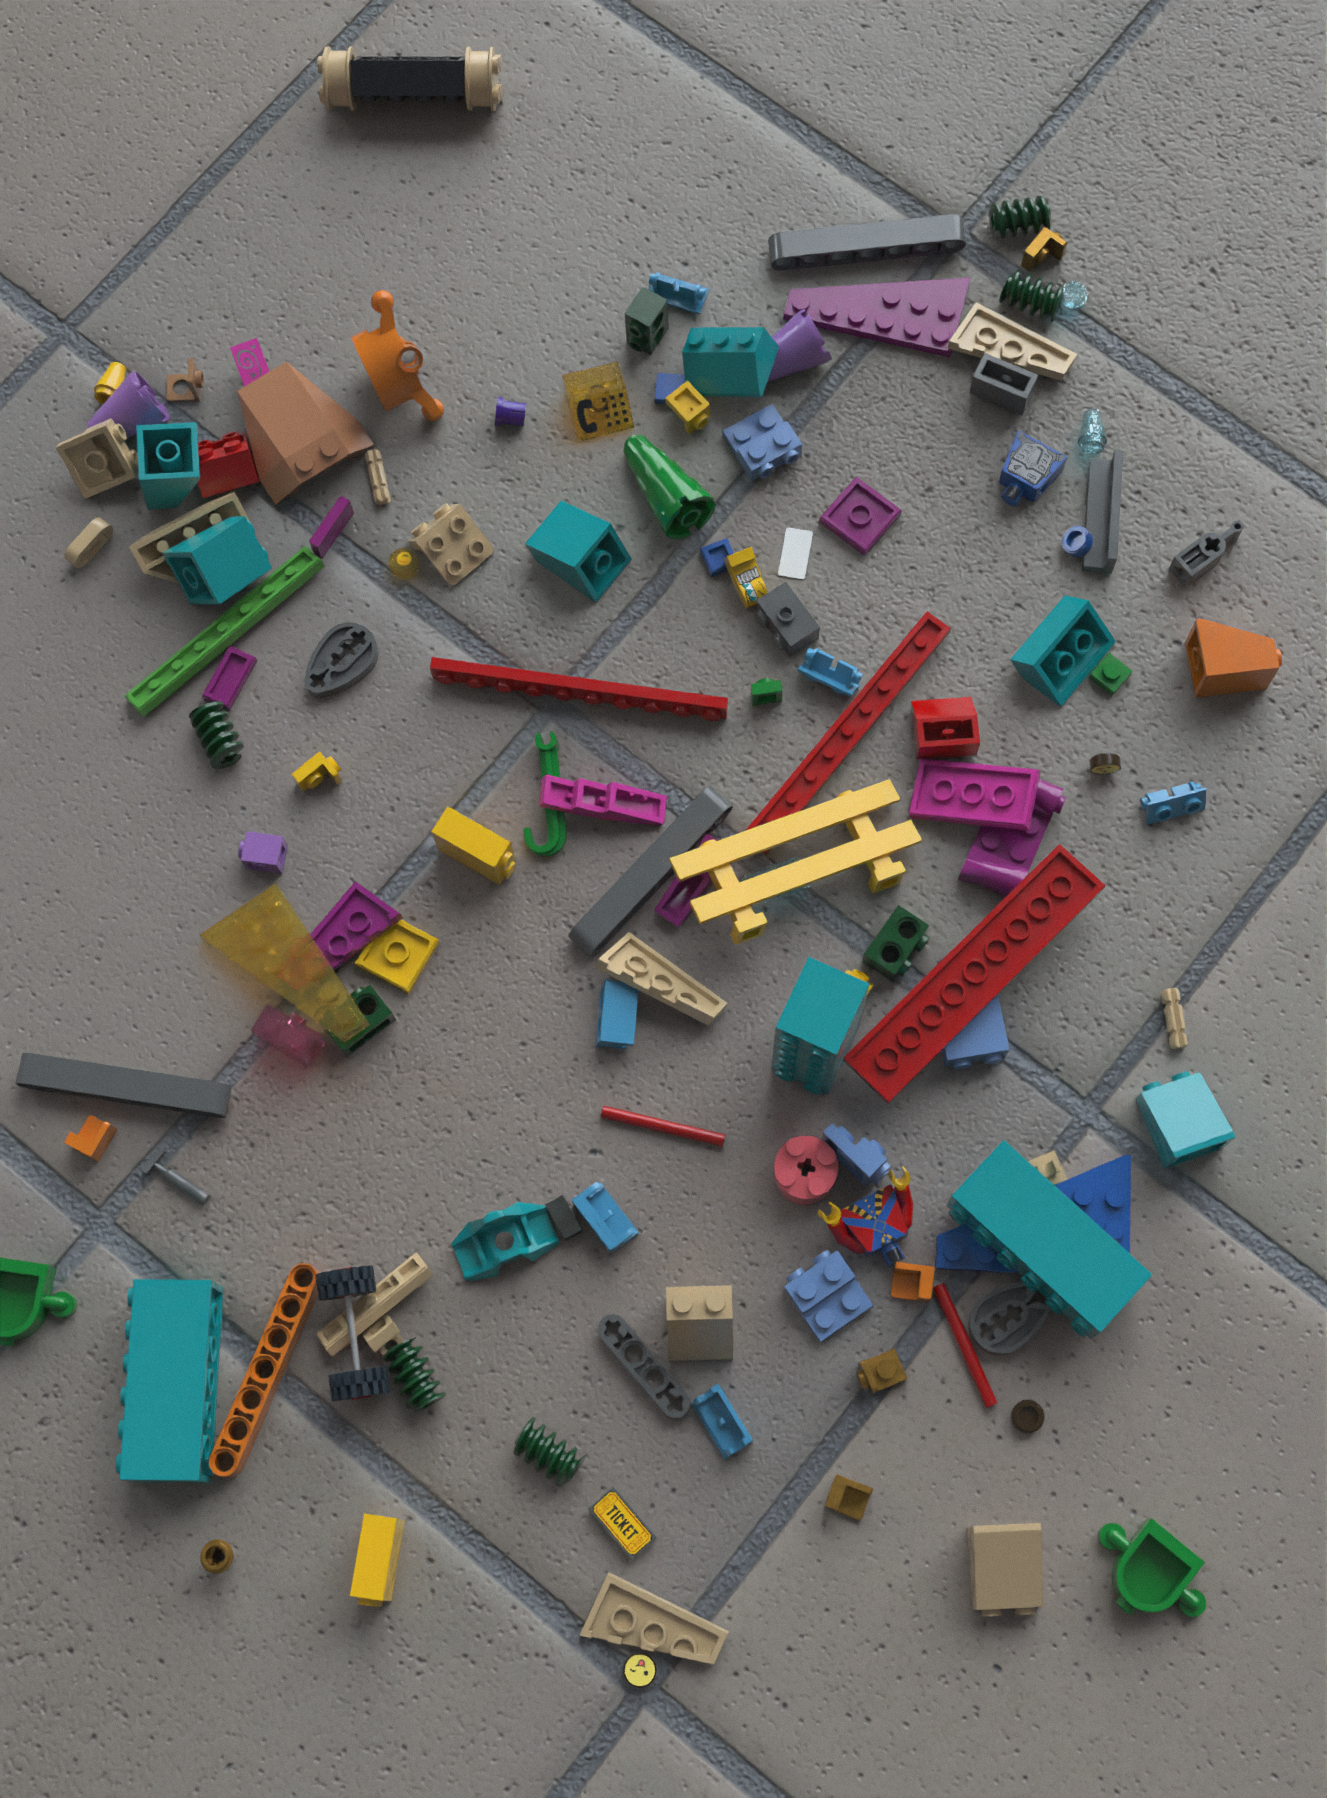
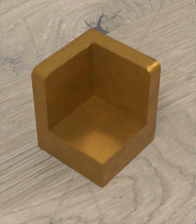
[824,1474,874,1520]

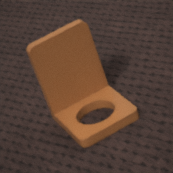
[167,358,204,402]

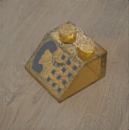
[562,361,634,442]

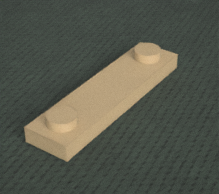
[316,1253,433,1356]

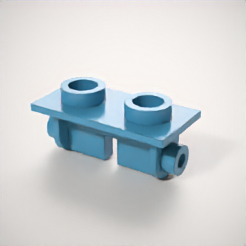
[649,272,709,314]
[797,648,863,697]
[1140,781,1207,825]

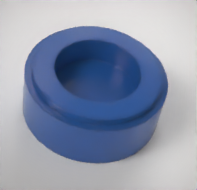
[1062,526,1093,557]

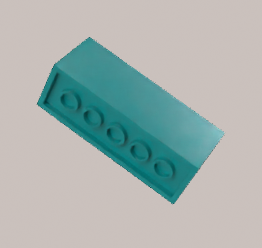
[771,956,869,1095]
[946,1140,1153,1339]
[115,1279,224,1484]

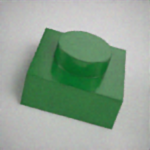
[1089,653,1132,696]
[751,678,783,706]

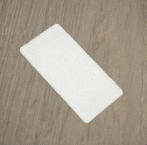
[778,528,813,579]

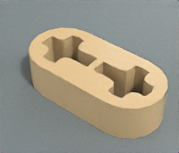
[64,517,113,569]

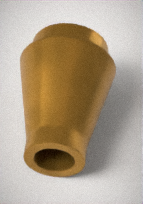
[200,1539,234,1574]

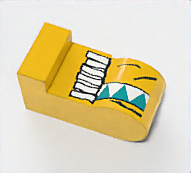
[723,546,768,608]

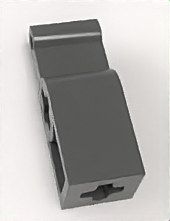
[1169,520,1244,588]

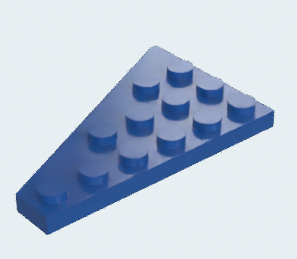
[935,1155,1131,1274]

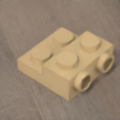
[55,418,139,499]

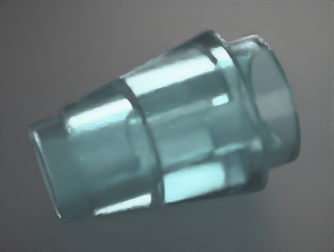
[1078,409,1107,455]

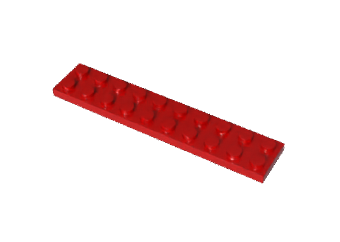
[842,844,1106,1104]

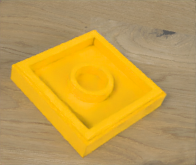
[355,920,440,994]

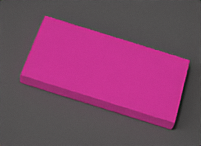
[908,758,1040,831]

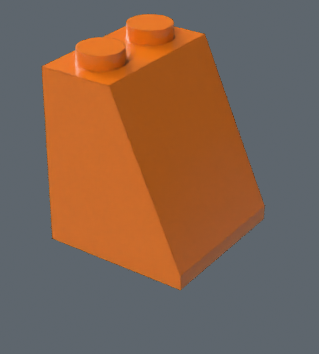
[1185,619,1282,698]

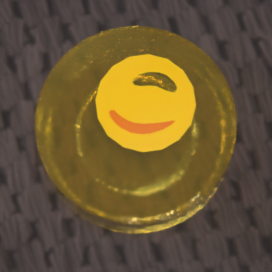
[388,548,419,579]

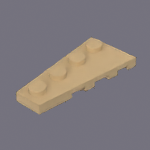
[947,302,1077,381]
[594,932,728,1026]
[580,1572,729,1664]

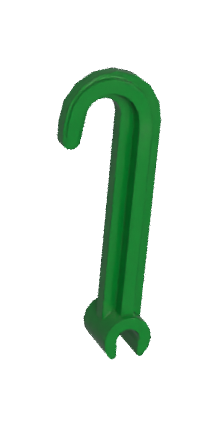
[523,731,567,857]

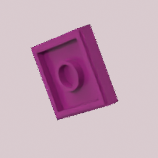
[819,477,902,556]

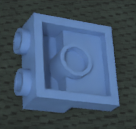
[722,404,802,481]
[821,1123,891,1188]
[784,1250,873,1343]

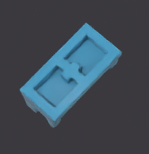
[595,980,638,1049]
[572,1182,639,1255]
[691,1384,753,1460]

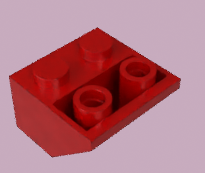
[197,432,259,498]
[911,697,980,760]

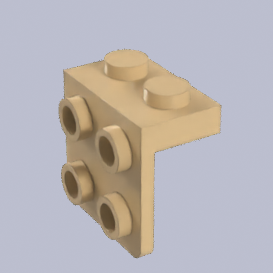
[407,503,494,585]

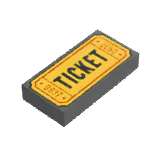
[589,1487,657,1560]

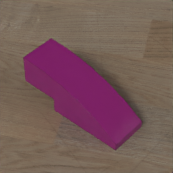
[654,834,719,927]

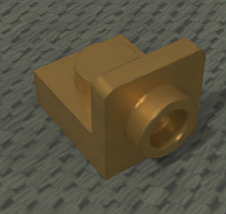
[1021,227,1068,272]
[856,1348,908,1395]

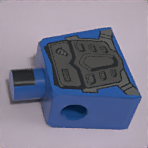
[999,431,1067,506]

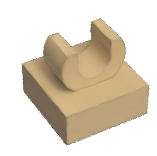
[1028,1150,1068,1185]
[362,1312,403,1355]

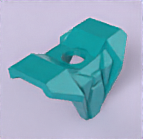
[451,1202,559,1282]

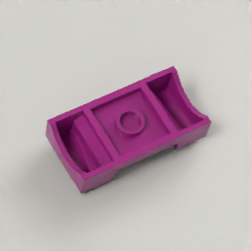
[958,766,1067,897]

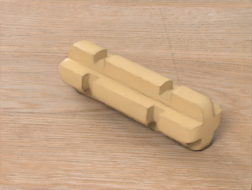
[365,449,391,505]
[1161,988,1188,1050]

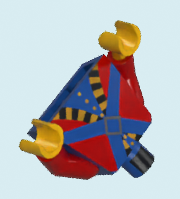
[817,1166,914,1267]

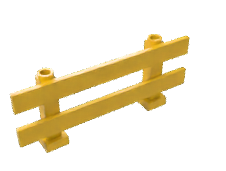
[669,779,922,945]

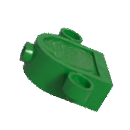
[0,1257,78,1347]
[1098,1518,1206,1617]

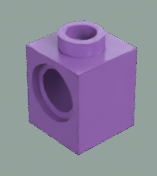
[238,831,288,874]

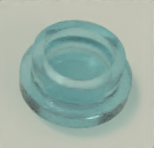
[1061,281,1088,310]

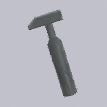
[140,1149,210,1205]

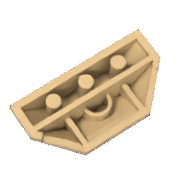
[129,492,249,583]

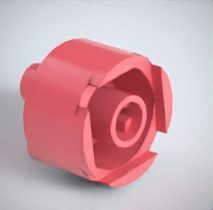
[773,1136,838,1205]

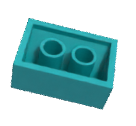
[682,327,779,397]
[1010,595,1116,706]

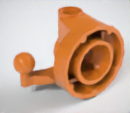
[351,290,444,422]

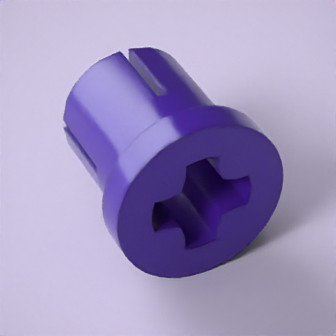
[494,397,526,426]

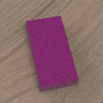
[309,496,354,559]
[202,646,257,711]

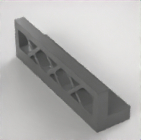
[1082,450,1124,574]

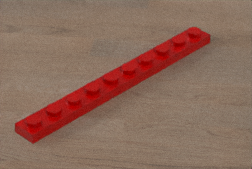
[745,611,951,855]
[430,657,728,721]

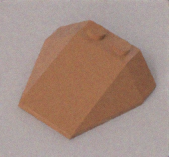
[237,362,374,506]

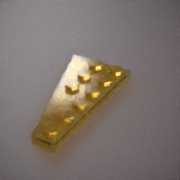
[199,883,370,1042]

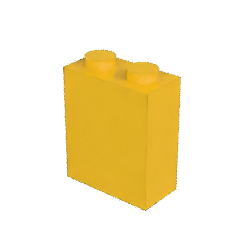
[431,806,516,885]
[350,1513,405,1607]

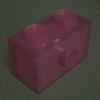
[250,1004,326,1068]

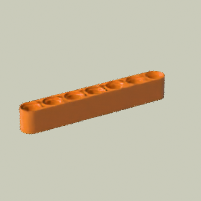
[209,1263,319,1478]

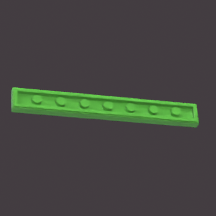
[124,546,325,717]

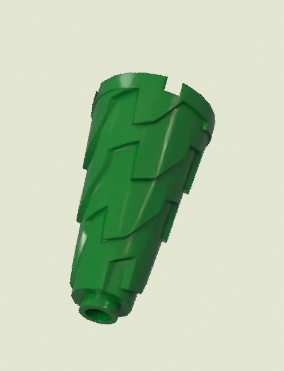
[623,435,716,540]

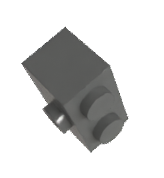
[970,353,1038,416]
[755,582,820,657]

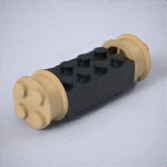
[318,46,502,111]

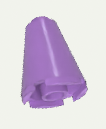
[767,309,832,382]
[87,371,170,438]

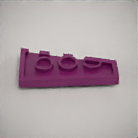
[276,881,403,996]

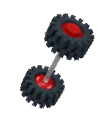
[315,1266,390,1402]

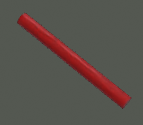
[601,1105,726,1147]
[933,1283,998,1408]

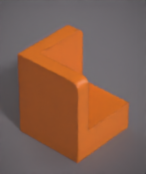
[64,1115,118,1162]
[891,1262,935,1303]

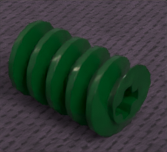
[989,196,1051,239]
[999,269,1063,323]
[189,701,244,769]
[383,1337,446,1412]
[513,1417,586,1487]

